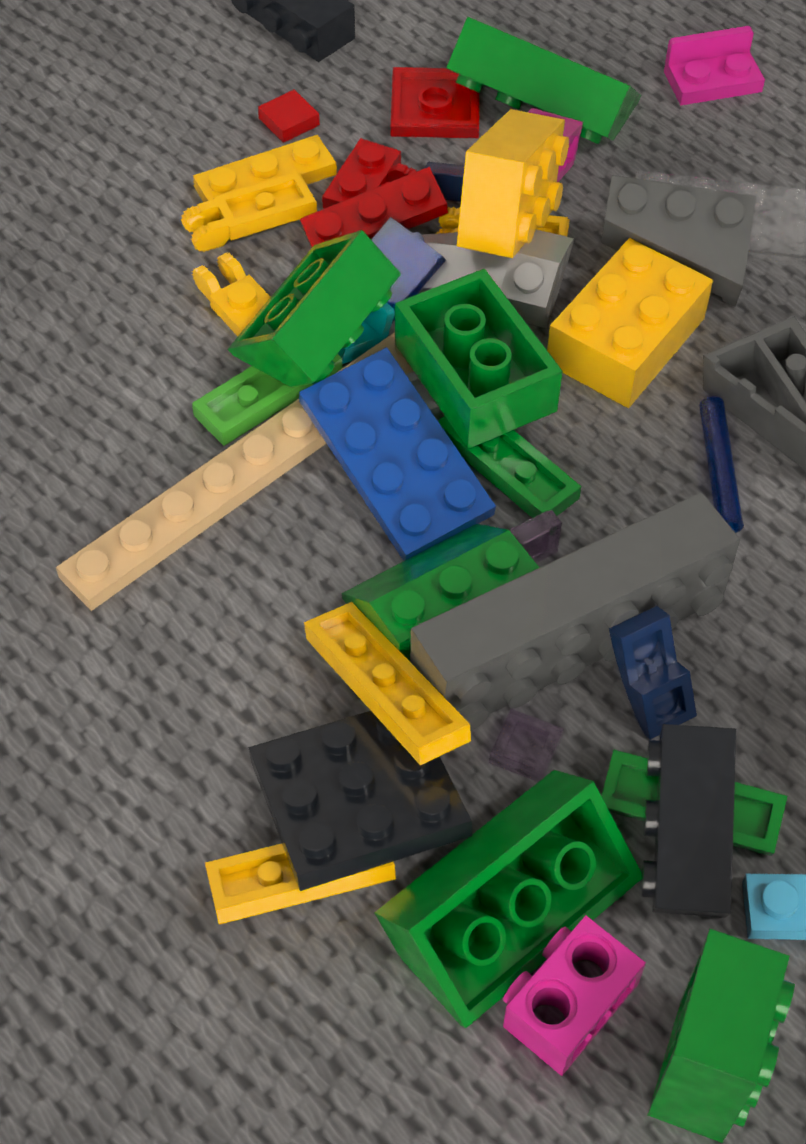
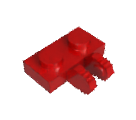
[322,138,417,209]

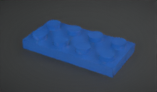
[299,347,496,561]

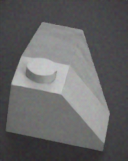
[376,230,574,328]

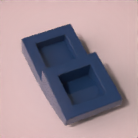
[609,606,697,740]

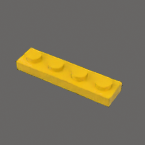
[304,602,471,765]

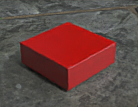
[258,89,320,143]

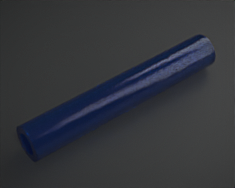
[699,396,744,533]

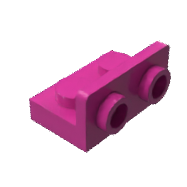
[664,26,765,106]

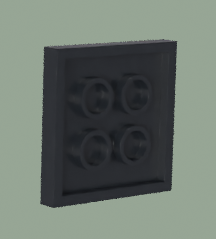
[248,711,473,891]

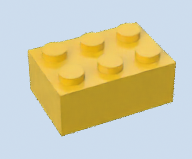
[456,109,569,258]
[547,238,713,409]

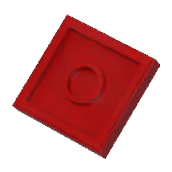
[391,67,479,138]

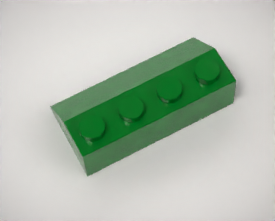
[446,16,642,145]
[374,770,642,1029]

